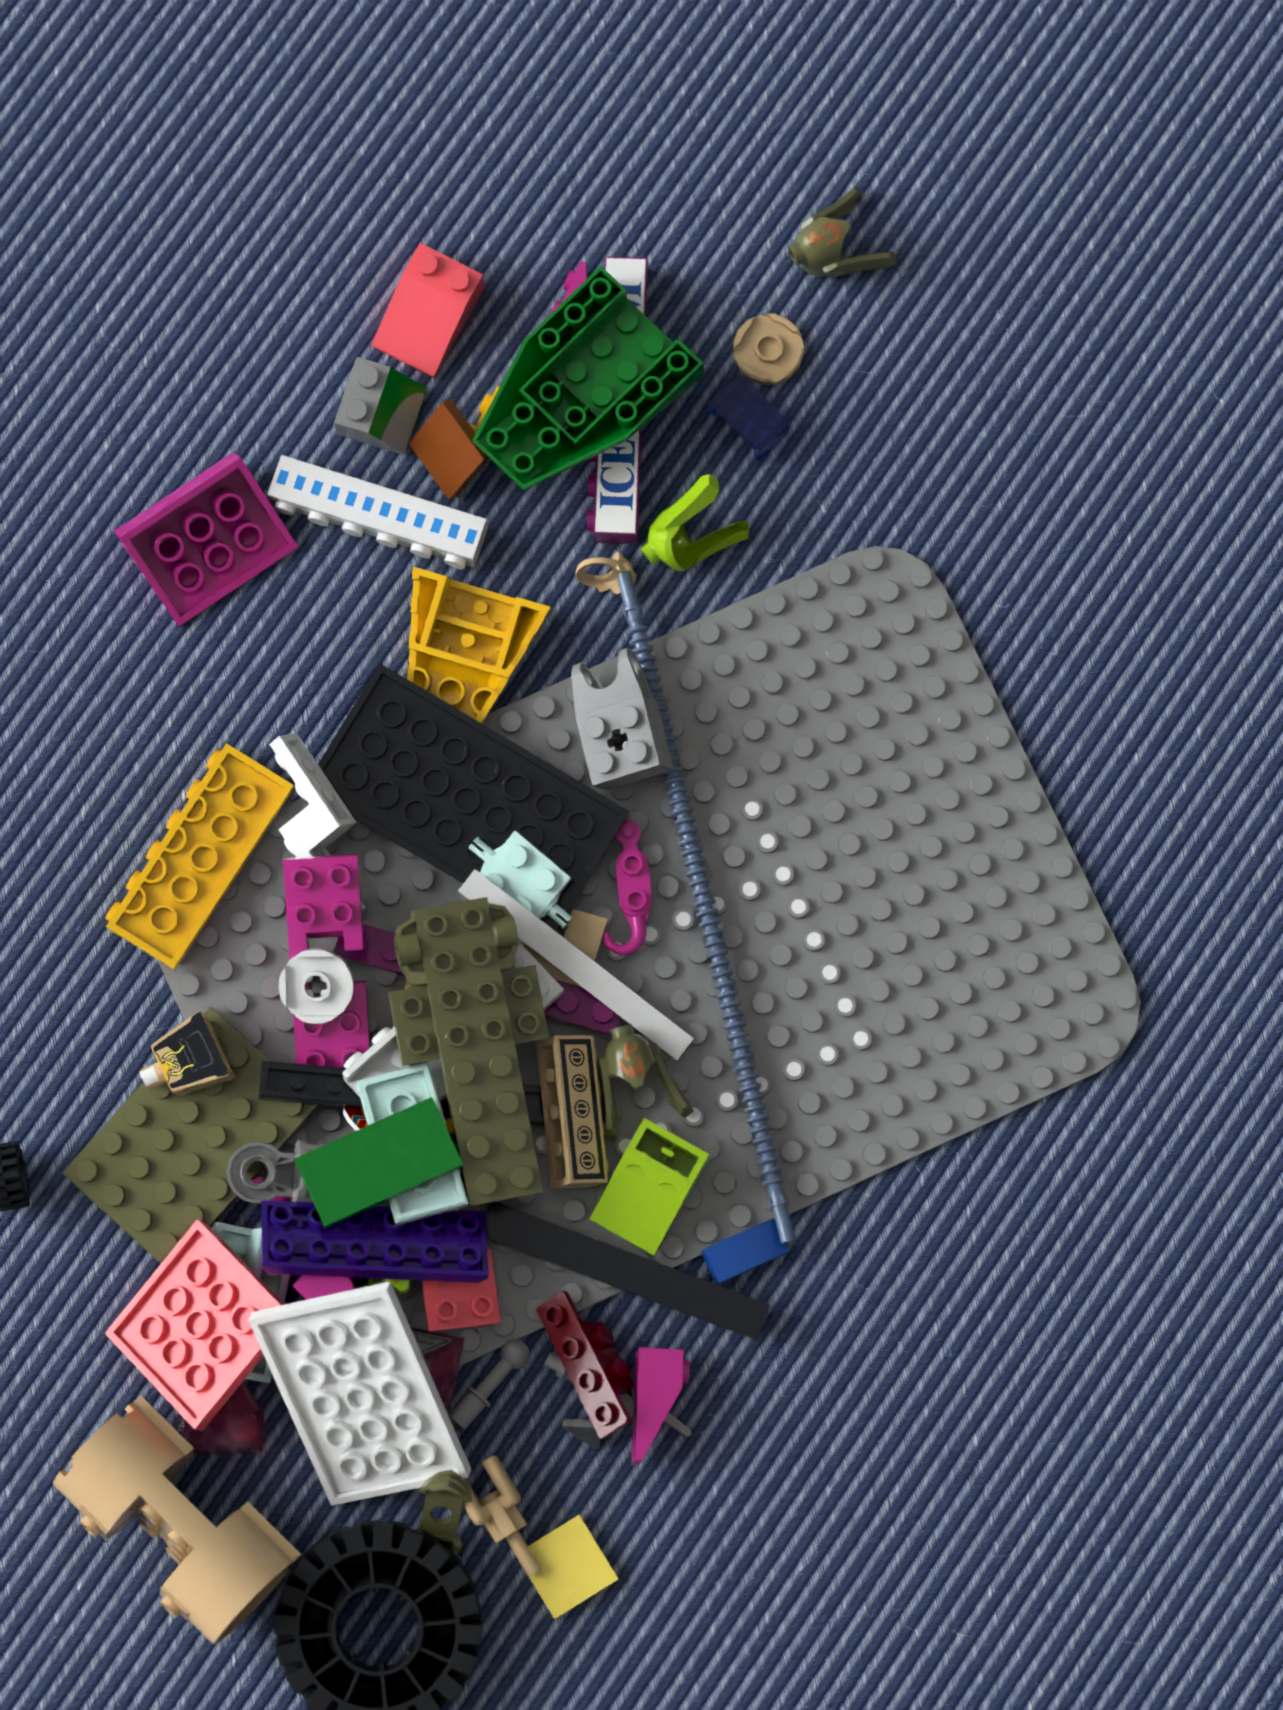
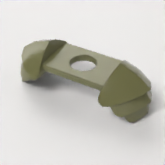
[414,1470,472,1555]

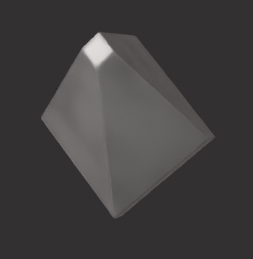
[562,1419,600,1449]

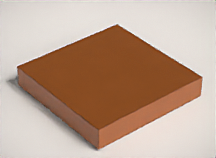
[408,399,490,500]

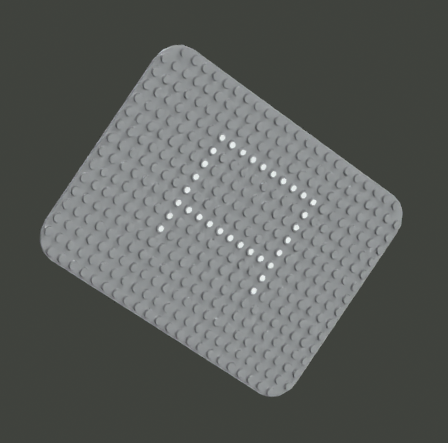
[158,546,1141,1379]

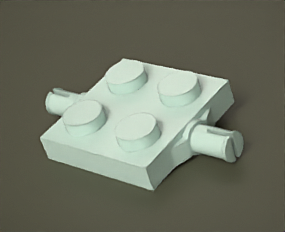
[468,831,573,929]

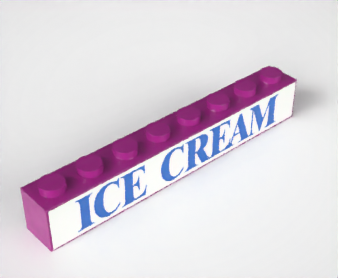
[587,256,648,544]

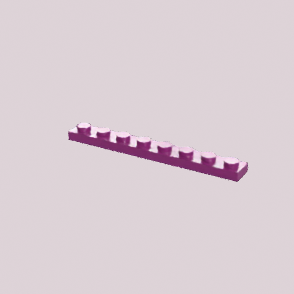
[333,924,621,1036]

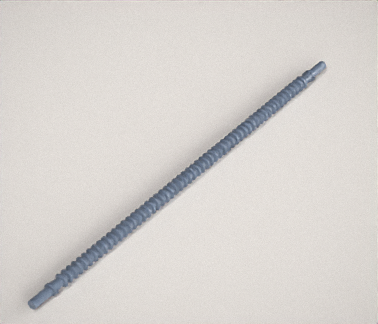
[617,571,795,1244]

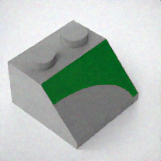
[334,357,427,455]

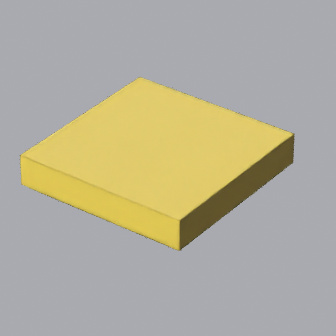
[528,1515,619,1619]

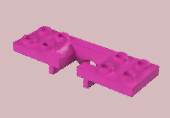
[283,854,370,1068]

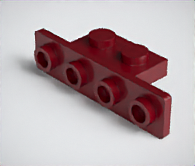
[537,1291,635,1438]

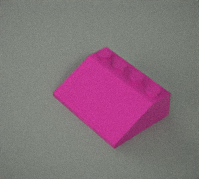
[114,452,298,627]

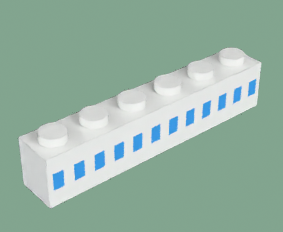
[267,455,488,569]

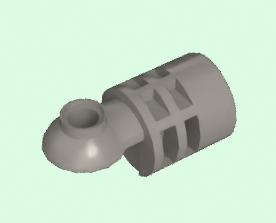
[226,1139,328,1203]

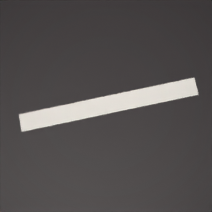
[458,869,694,1060]

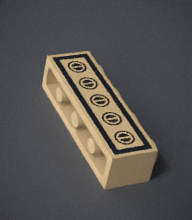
[536,1035,609,1189]

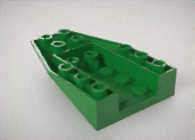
[472,266,704,491]

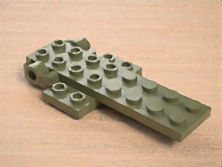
[388,897,549,1207]

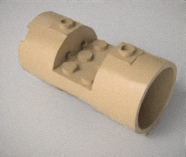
[53,1395,301,1645]

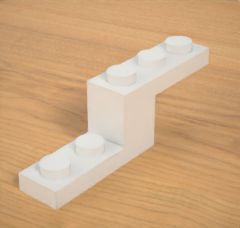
[269,733,366,910]

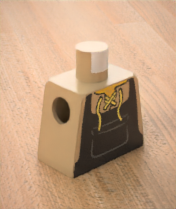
[139,1011,236,1095]

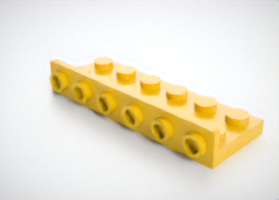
[106,743,295,971]

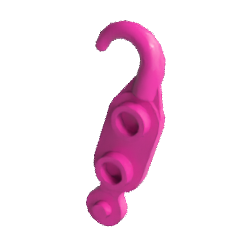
[603,820,652,955]

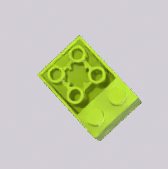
[590,1118,709,1256]

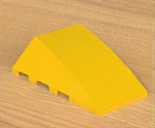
[407,566,552,724]

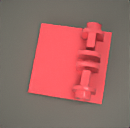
[421,1249,501,1332]

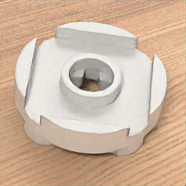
[279,948,354,1024]

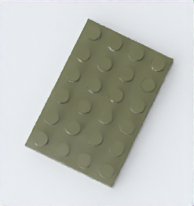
[62,1007,320,1263]

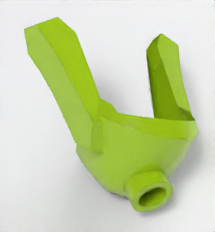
[640,474,749,572]

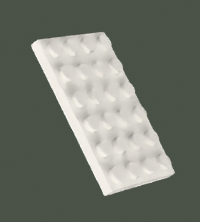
[248,1282,471,1506]

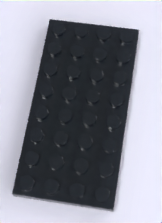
[318,663,630,933]

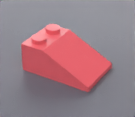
[371,243,485,378]

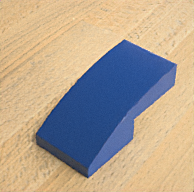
[701,1218,789,1285]

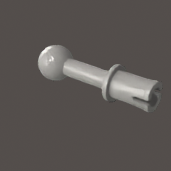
[448,1339,530,1432]

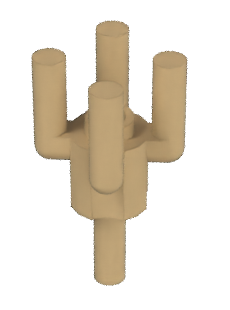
[463,1455,541,1577]

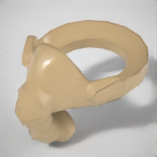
[575,552,637,594]

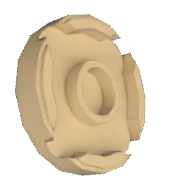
[733,314,804,385]

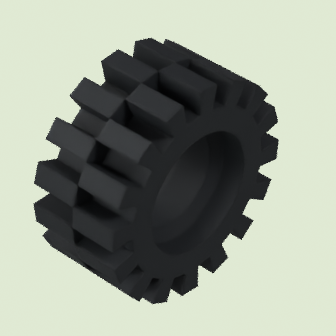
[0,1141,30,1212]

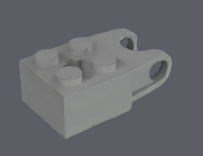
[571,648,674,791]

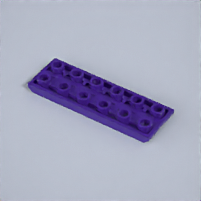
[261,1200,489,1283]

